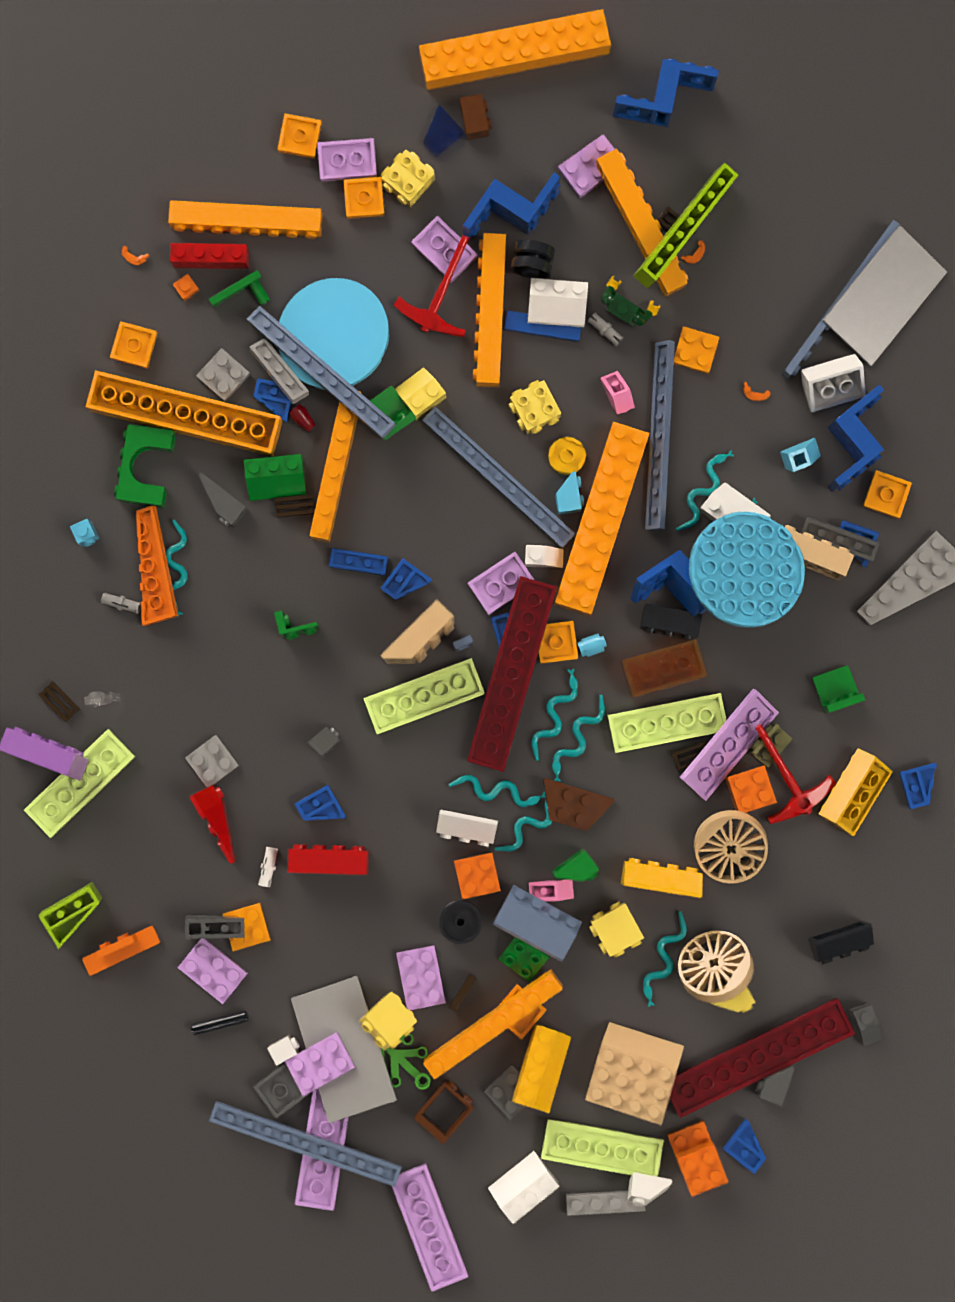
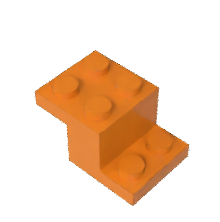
[667,1120,728,1197]

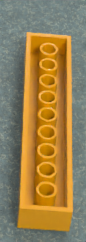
[419,9,611,90]
[85,370,283,457]
[554,422,650,616]

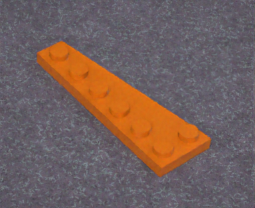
[136,505,179,626]

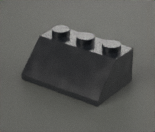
[808,921,874,964]

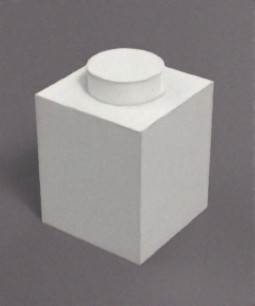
[267,1034,300,1066]

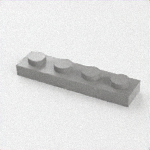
[249,338,309,404]
[566,1190,646,1216]

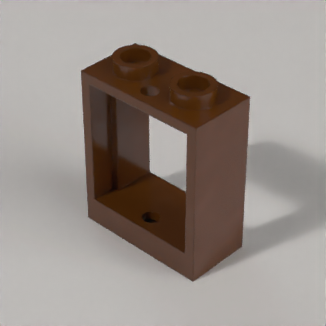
[414,1080,474,1144]

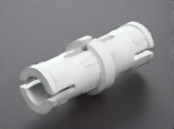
[258,847,278,887]

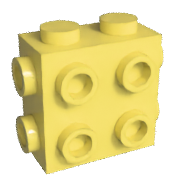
[381,150,435,207]
[508,380,561,434]
[589,902,644,958]
[359,991,417,1050]

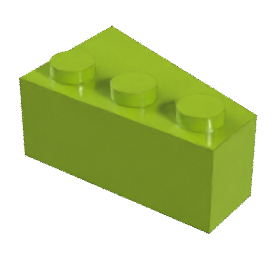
[39,882,102,949]

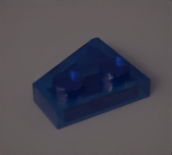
[423,105,464,157]

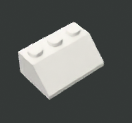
[528,278,588,327]
[801,354,866,412]
[701,483,771,521]
[436,810,498,847]
[488,1151,559,1224]

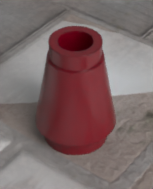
[289,404,316,432]

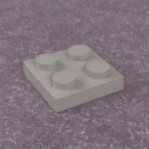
[196,348,250,402]
[185,735,240,788]

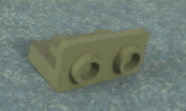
[750,723,793,768]

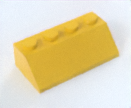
[819,748,893,837]
[621,858,703,898]
[512,1025,571,1113]

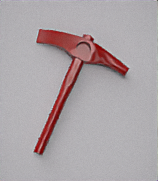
[394,235,469,337]
[755,724,836,825]

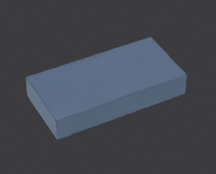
[452,635,473,652]

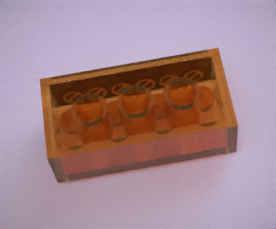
[621,639,707,698]

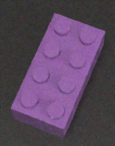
[0,727,89,781]

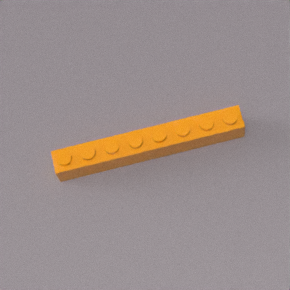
[595,148,688,297]
[168,201,322,239]
[473,233,506,387]
[309,391,362,543]
[423,969,563,1079]

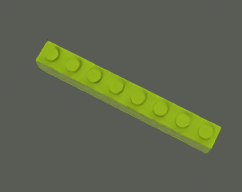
[633,162,738,288]

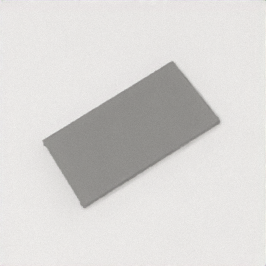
[822,226,947,366]
[291,976,397,1123]

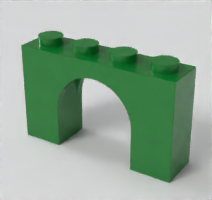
[114,424,176,508]

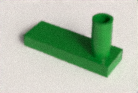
[209,270,270,308]

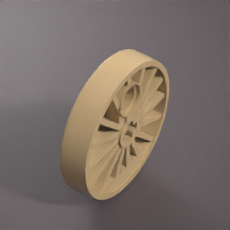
[694,810,768,883]
[678,931,754,1003]

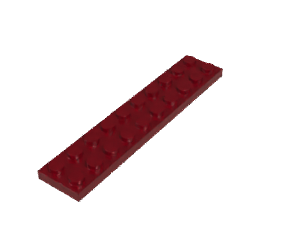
[467,576,558,772]
[670,998,855,1118]

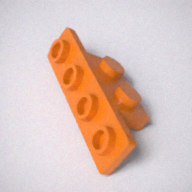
[82,926,160,976]

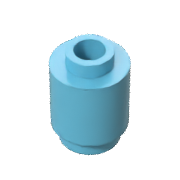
[578,633,607,657]

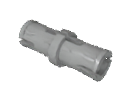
[588,312,624,347]
[101,592,141,614]

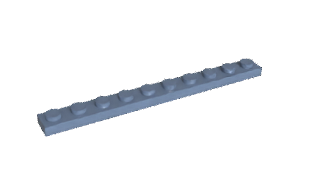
[782,220,899,379]
[247,306,396,439]
[645,340,675,531]
[422,406,575,549]
[209,1101,402,1187]

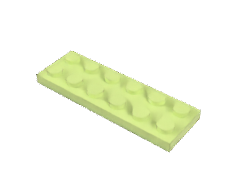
[363,658,485,735]
[607,693,727,753]
[24,729,136,838]
[541,1118,664,1177]

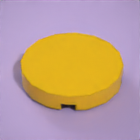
[548,437,586,475]

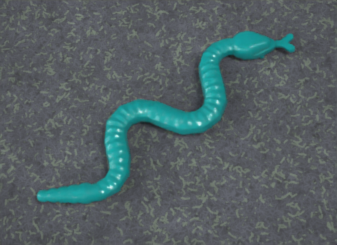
[676,450,734,531]
[165,519,188,617]
[531,669,578,761]
[552,695,605,782]
[449,775,546,807]
[494,801,553,852]
[643,911,687,1007]

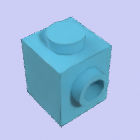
[70,519,100,547]

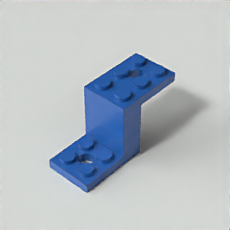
[613,59,719,127]
[463,173,561,241]
[828,384,884,492]
[630,550,707,617]

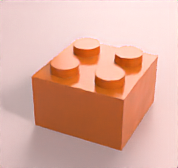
[725,765,777,813]
[454,852,500,900]

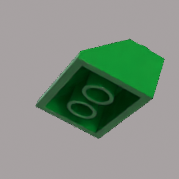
[244,454,307,501]
[551,849,599,882]

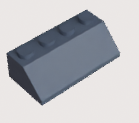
[493,885,582,962]

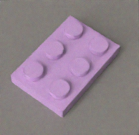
[558,134,615,198]
[317,138,377,182]
[411,216,478,283]
[467,552,534,615]
[178,939,248,1004]
[396,945,446,1010]
[285,1032,355,1096]

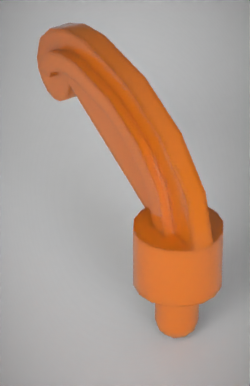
[680,241,705,264]
[121,246,149,265]
[743,382,770,401]

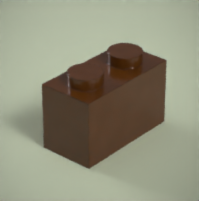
[460,94,492,141]

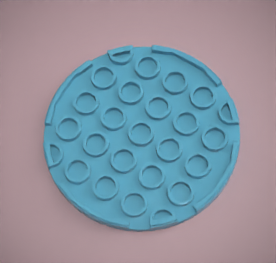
[279,278,390,390]
[689,512,805,628]

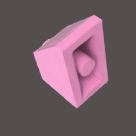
[600,371,635,415]
[528,879,574,901]

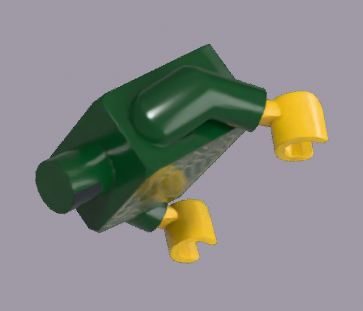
[601,276,660,328]

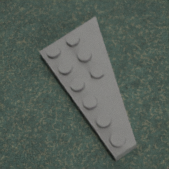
[856,531,955,626]

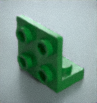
[369,386,417,440]
[274,610,320,640]
[812,666,865,714]
[499,937,550,982]

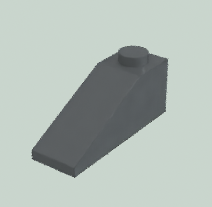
[199,472,248,527]
[185,915,245,939]

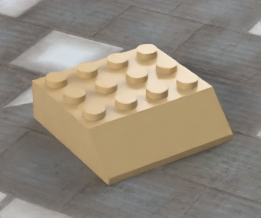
[381,600,455,664]
[585,1022,684,1125]

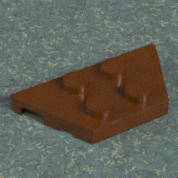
[543,778,615,831]

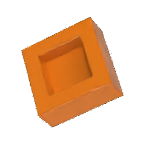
[172,274,200,301]

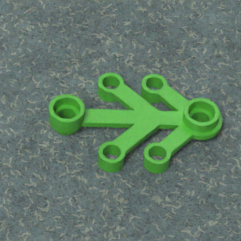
[381,1033,431,1089]

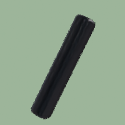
[191,1011,249,1035]

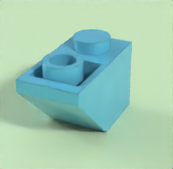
[780,438,821,472]
[555,471,584,515]

